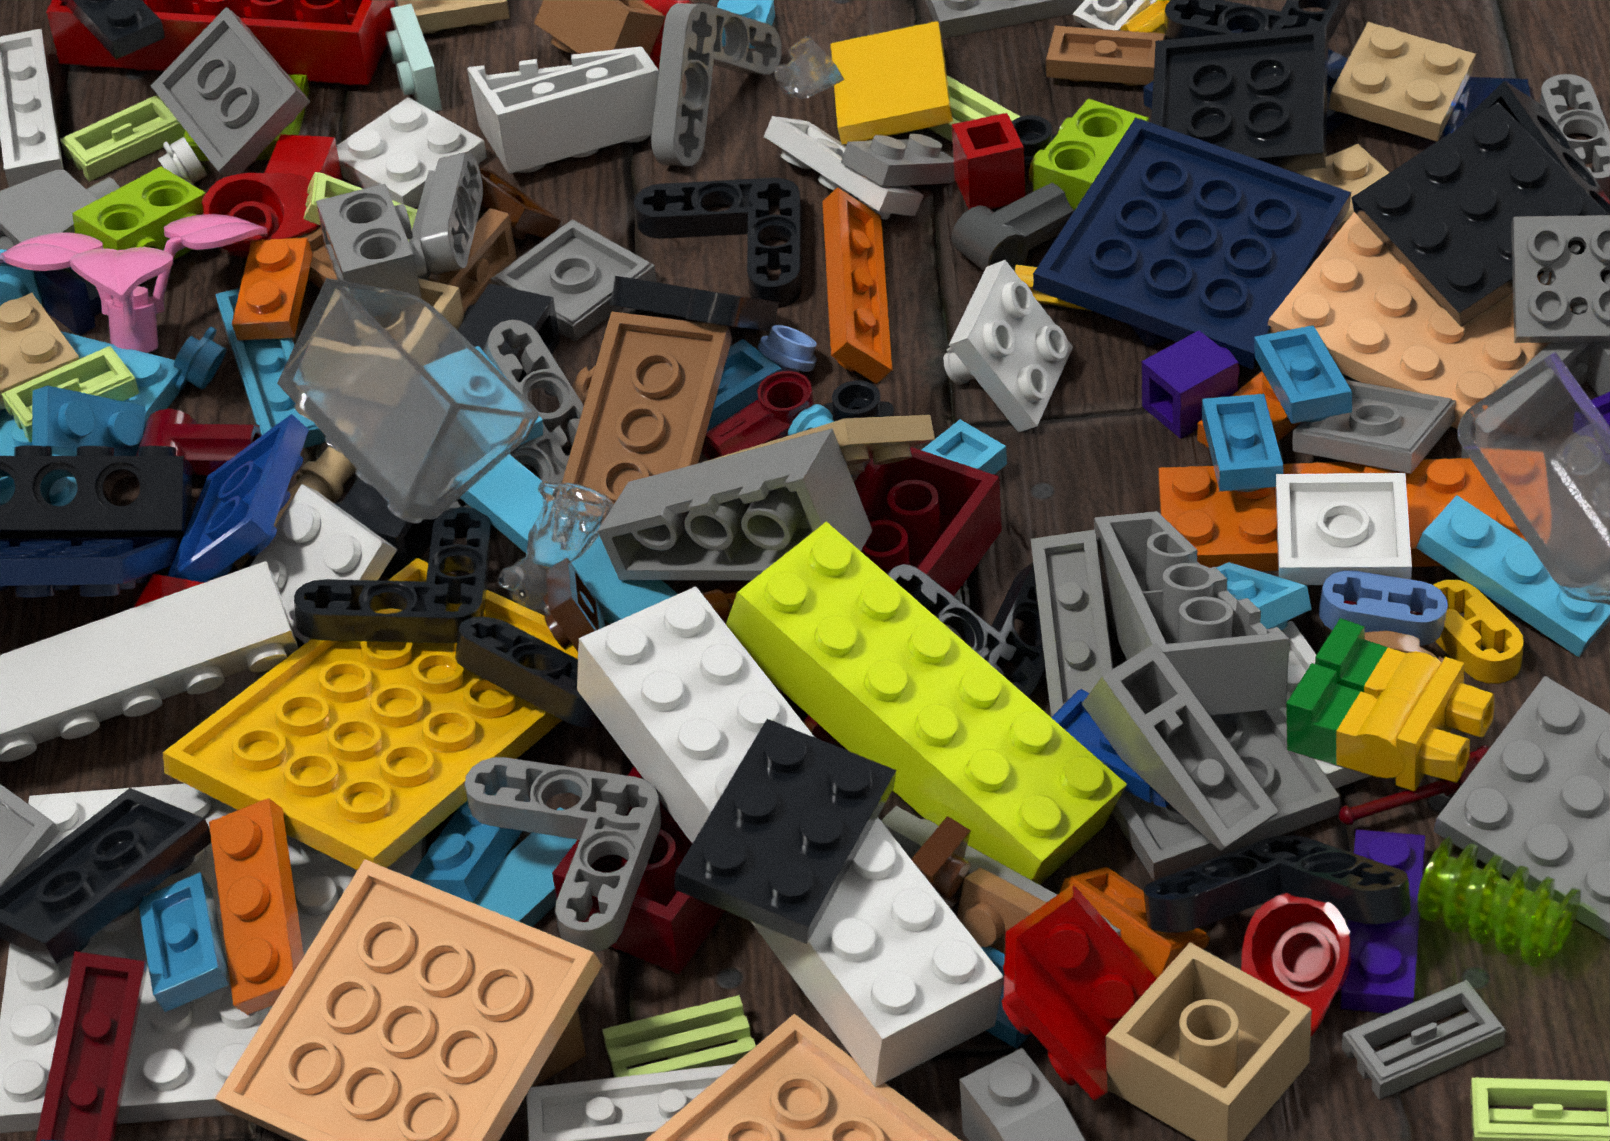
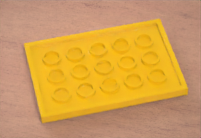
[163,558,578,870]

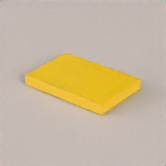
[831,21,953,145]

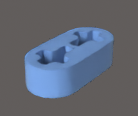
[1319,570,1448,646]

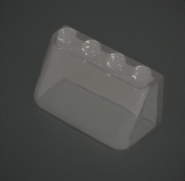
[277,278,539,523]
[1457,352,1610,605]

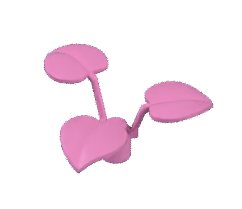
[0,214,268,353]

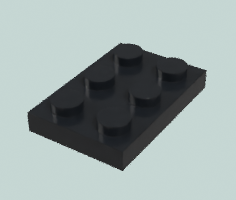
[674,719,896,944]
[0,788,212,965]

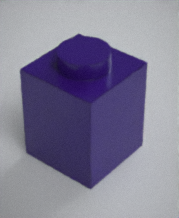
[1142,330,1240,439]

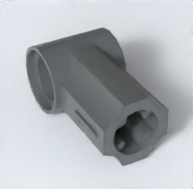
[951,183,1074,271]

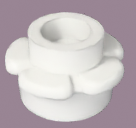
[158,137,208,186]

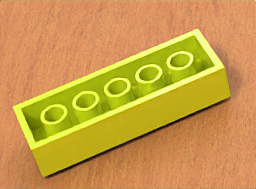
[726,521,1127,885]

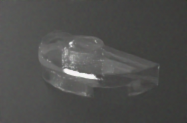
[774,36,844,99]

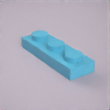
[1416,495,1610,658]

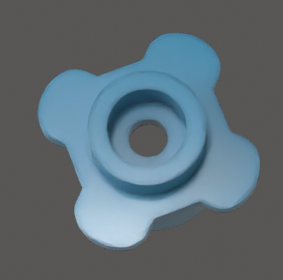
[174,327,226,391]

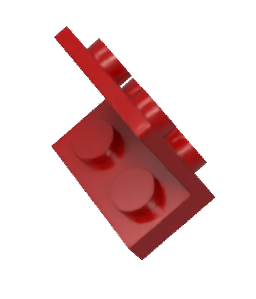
[1002,884,1157,1101]

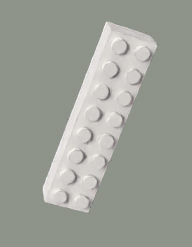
[577,586,1004,1087]

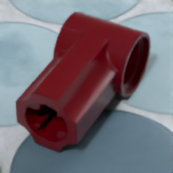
[701,371,814,461]
[137,409,262,476]

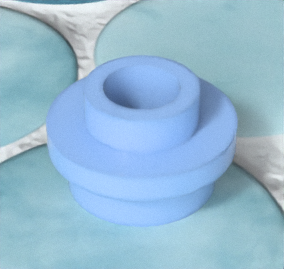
[758,325,817,372]

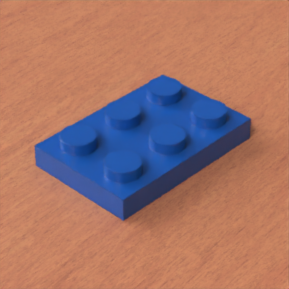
[167,414,309,583]

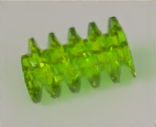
[1417,836,1581,967]

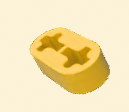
[1434,580,1524,684]

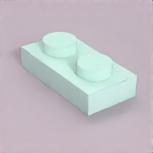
[385,4,442,112]

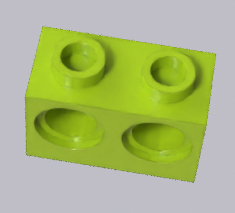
[1029,99,1149,211]
[72,166,206,260]

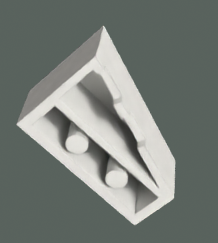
[467,46,659,174]

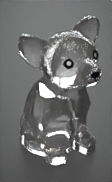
[498,481,614,615]

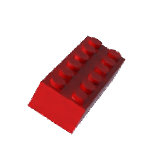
[46,0,396,85]

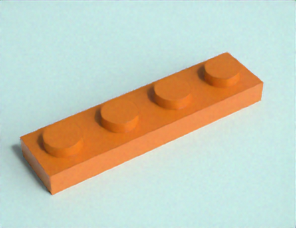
[822,187,892,384]

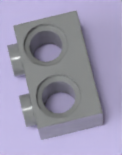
[316,184,427,318]

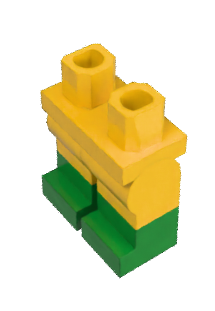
[1286,618,1495,791]

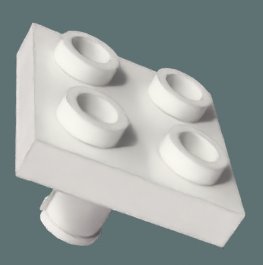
[943,260,1073,433]

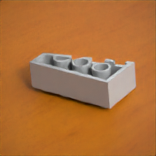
[598,428,872,580]
[1094,511,1290,716]

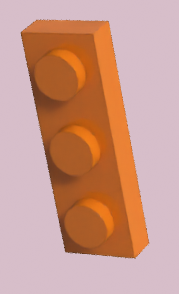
[209,798,304,1015]

